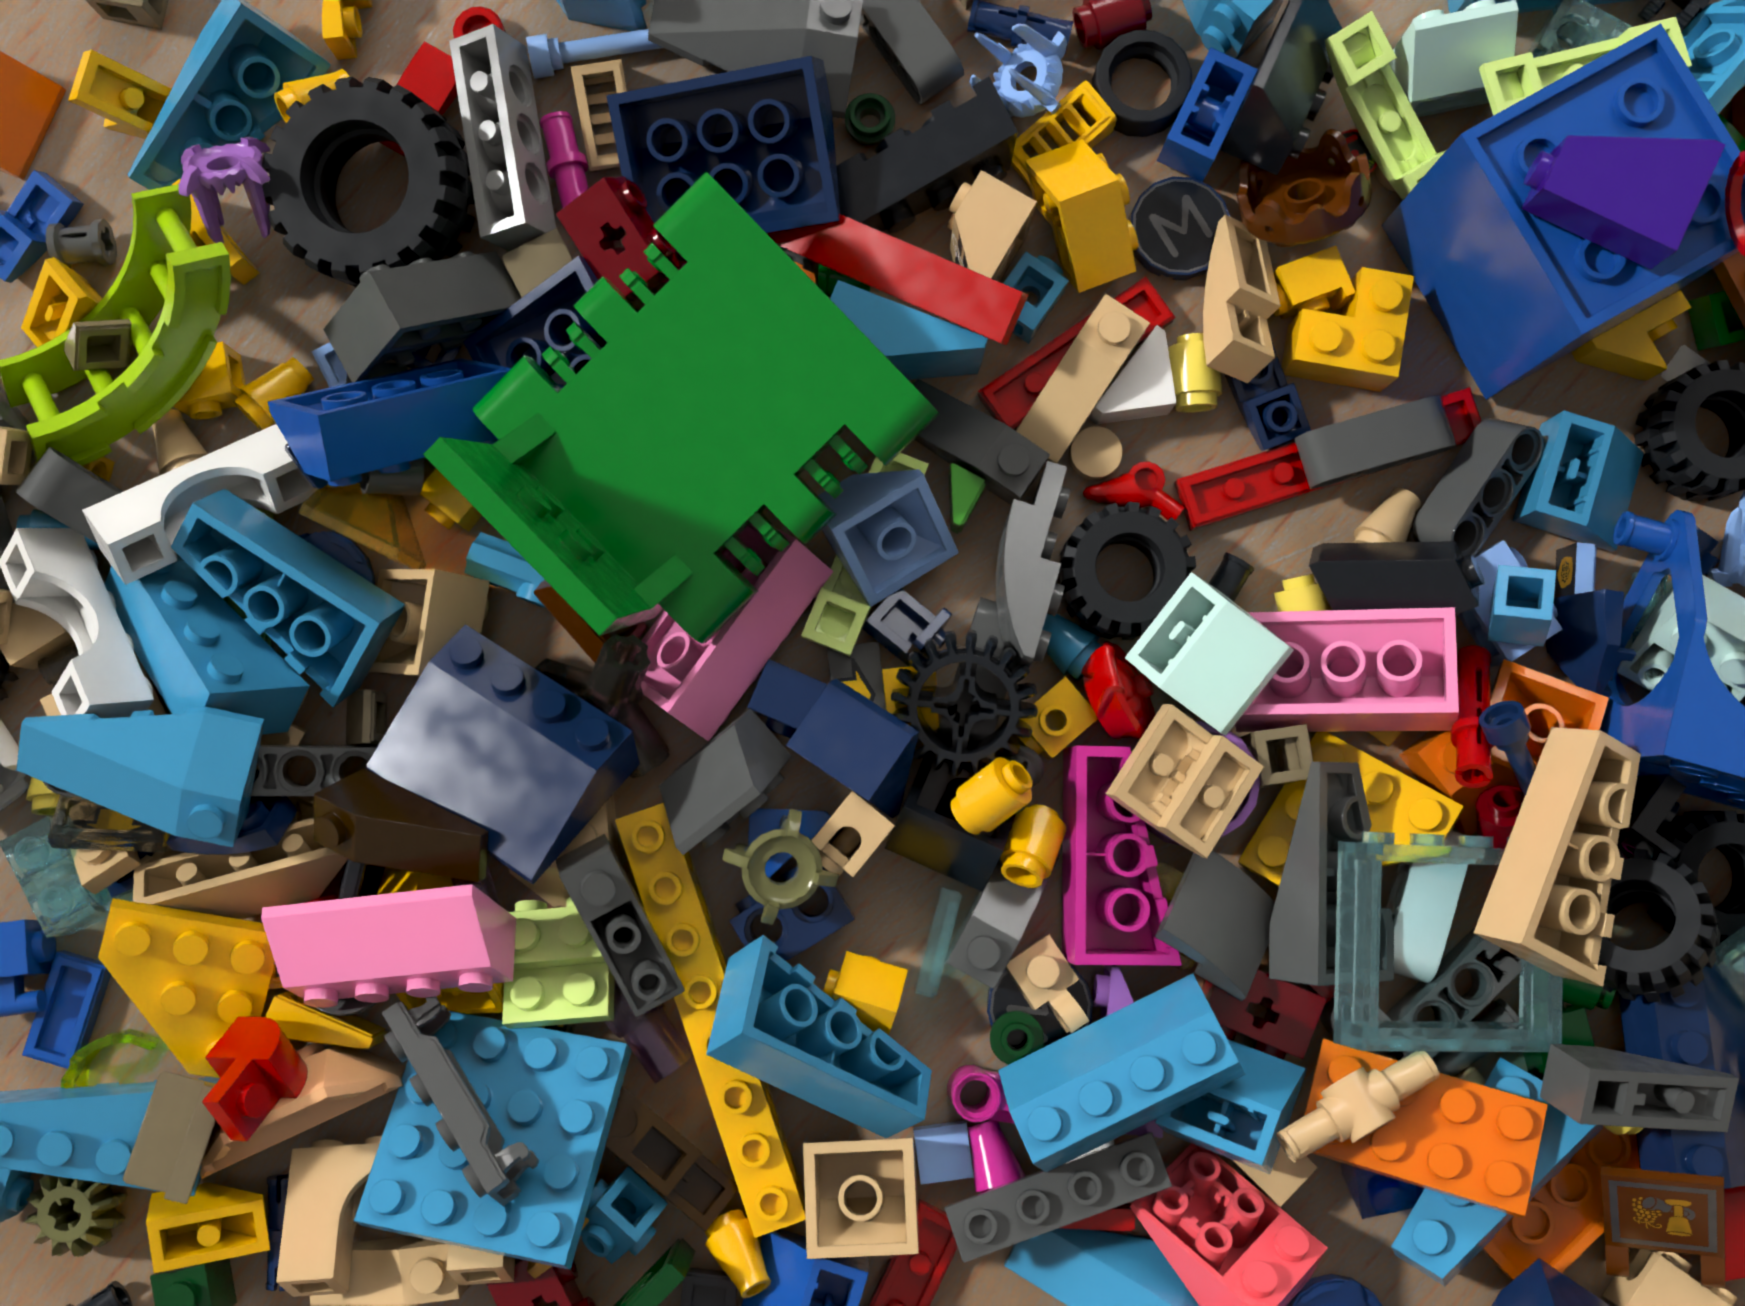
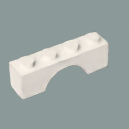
[82,424,325,585]
[0,528,154,718]

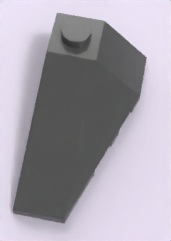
[648,0,863,119]
[1269,761,1394,986]

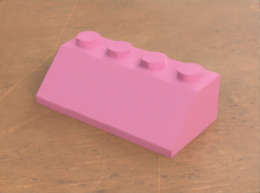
[617,523,834,742]
[1235,607,1459,732]
[261,884,516,1008]

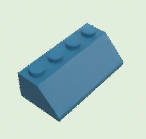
[998,973,1246,1173]

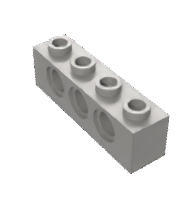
[449,24,556,251]

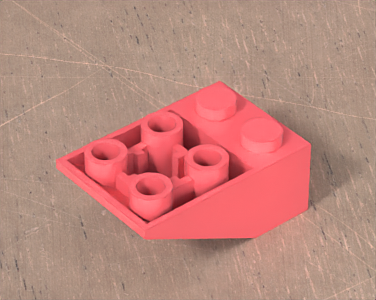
[1130,1143,1328,1306]

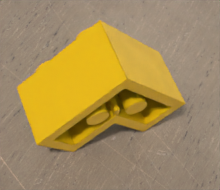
[1025,139,1139,293]
[1281,267,1414,392]

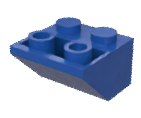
[741,1229,869,1306]

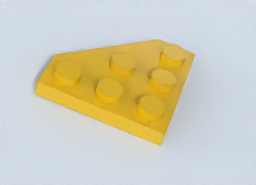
[1238,732,1464,888]
[98,898,275,1078]

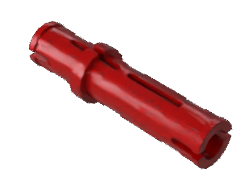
[1451,645,1494,788]

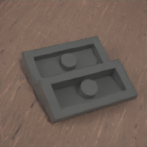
[1155,850,1275,1001]

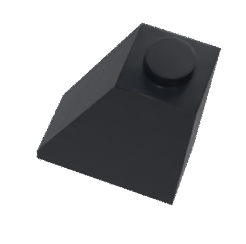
[1309,541,1485,615]

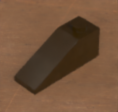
[314,768,489,882]

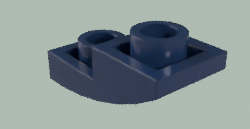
[1224,339,1311,451]
[166,796,298,855]

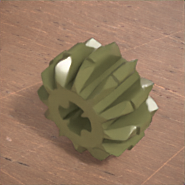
[24,1175,127,1257]

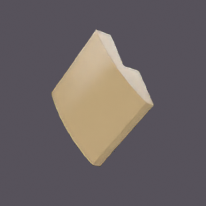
[1105,704,1264,858]

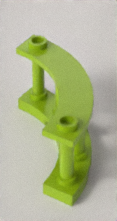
[0,184,231,466]

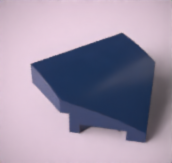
[1545,589,1637,698]

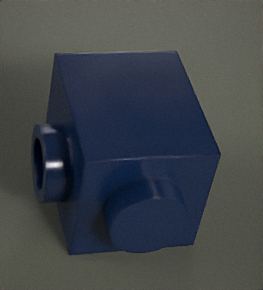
[747,659,827,739]

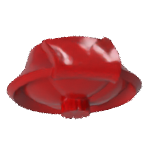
[1081,641,1156,739]

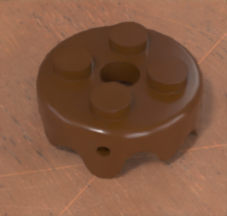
[1236,129,1372,248]

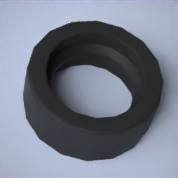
[1092,30,1192,137]

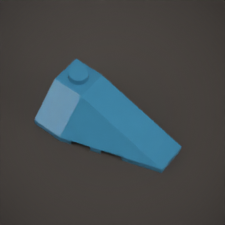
[127,0,331,190]
[16,707,265,847]
[1004,1228,1199,1306]

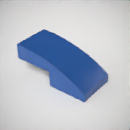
[0,170,84,283]

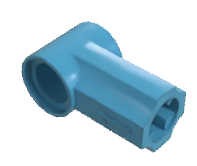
[464,532,547,609]

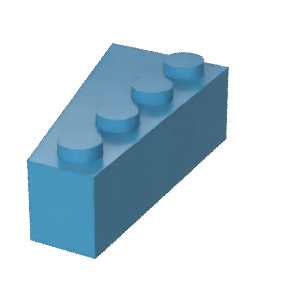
[171,488,405,708]
[105,554,310,735]
[706,935,932,1138]
[0,1076,220,1196]

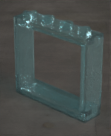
[1333,831,1563,1052]

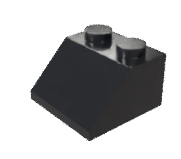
[885,750,1016,891]

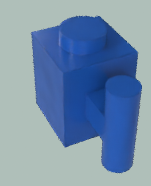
[0,919,56,1017]

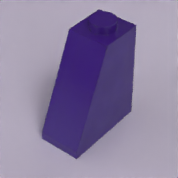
[1521,135,1726,269]

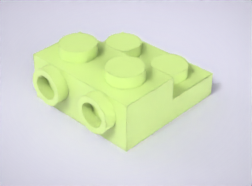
[502,897,615,1029]

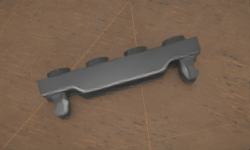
[382,996,539,1206]
[944,1132,1172,1263]

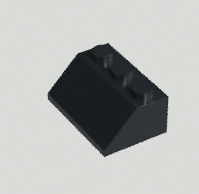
[1221,0,1342,175]

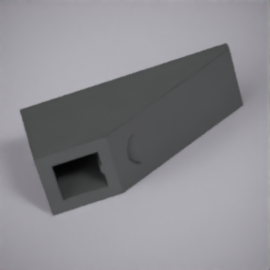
[556,833,685,1017]

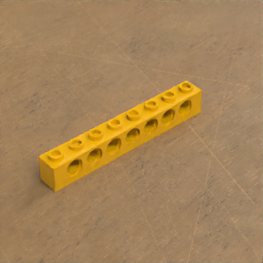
[615,803,805,1238]

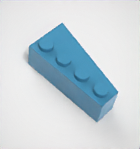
[1391,1057,1603,1287]

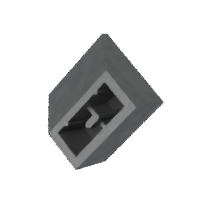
[659,708,792,855]

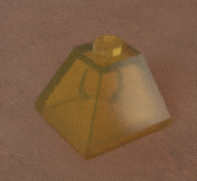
[298,483,426,569]

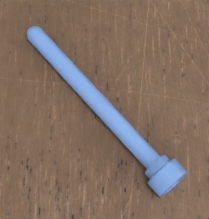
[526,29,663,79]

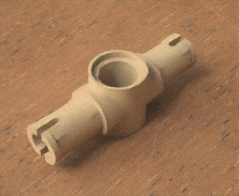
[1276,1049,1440,1163]

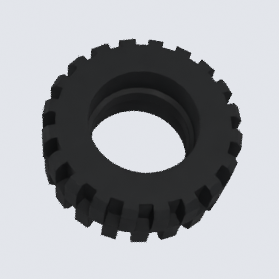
[262,77,475,287]

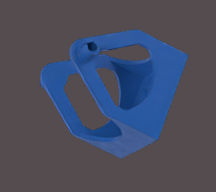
[1600,510,1745,811]

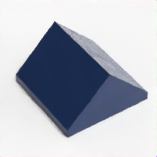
[786,678,919,819]

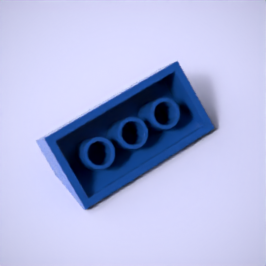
[268,358,511,486]

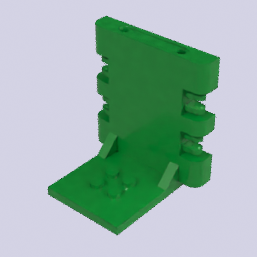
[423,172,939,644]

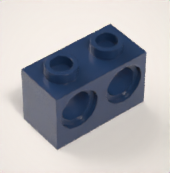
[729,866,855,962]

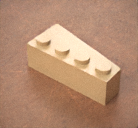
[1473,727,1641,987]

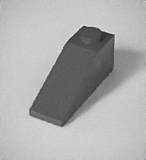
[913,379,1050,505]
[944,845,1062,989]
[1540,1044,1739,1132]

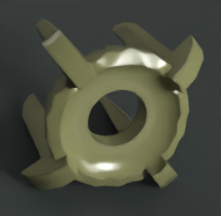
[722,809,839,925]

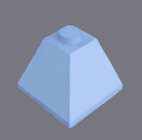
[818,469,959,607]

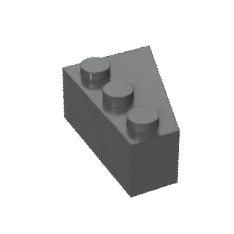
[323,251,522,382]

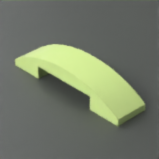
[1325,11,1446,200]
[1478,17,1692,116]
[801,452,929,657]

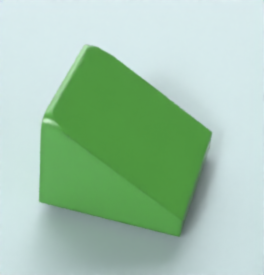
[948,463,986,534]

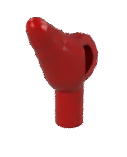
[1082,462,1185,520]

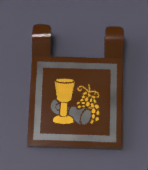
[1601,1166,1726,1289]

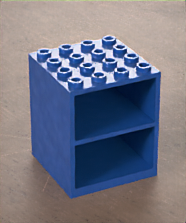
[1381,23,1745,400]

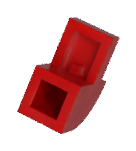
[202,1016,308,1142]

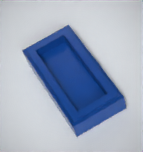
[22,950,111,1070]

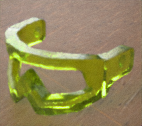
[61,1029,159,1088]

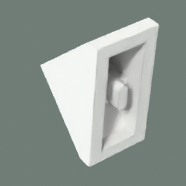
[1088,325,1176,425]

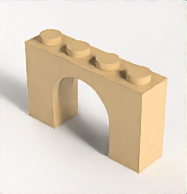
[276,1136,515,1297]

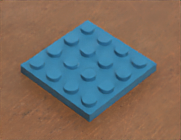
[354,1011,632,1270]

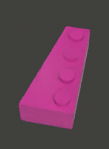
[1062,746,1182,966]

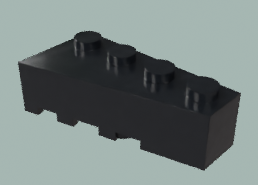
[837,77,1018,233]

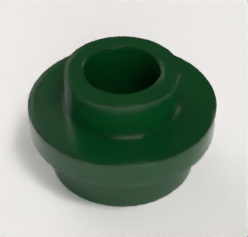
[845,93,895,145]
[989,1011,1044,1065]

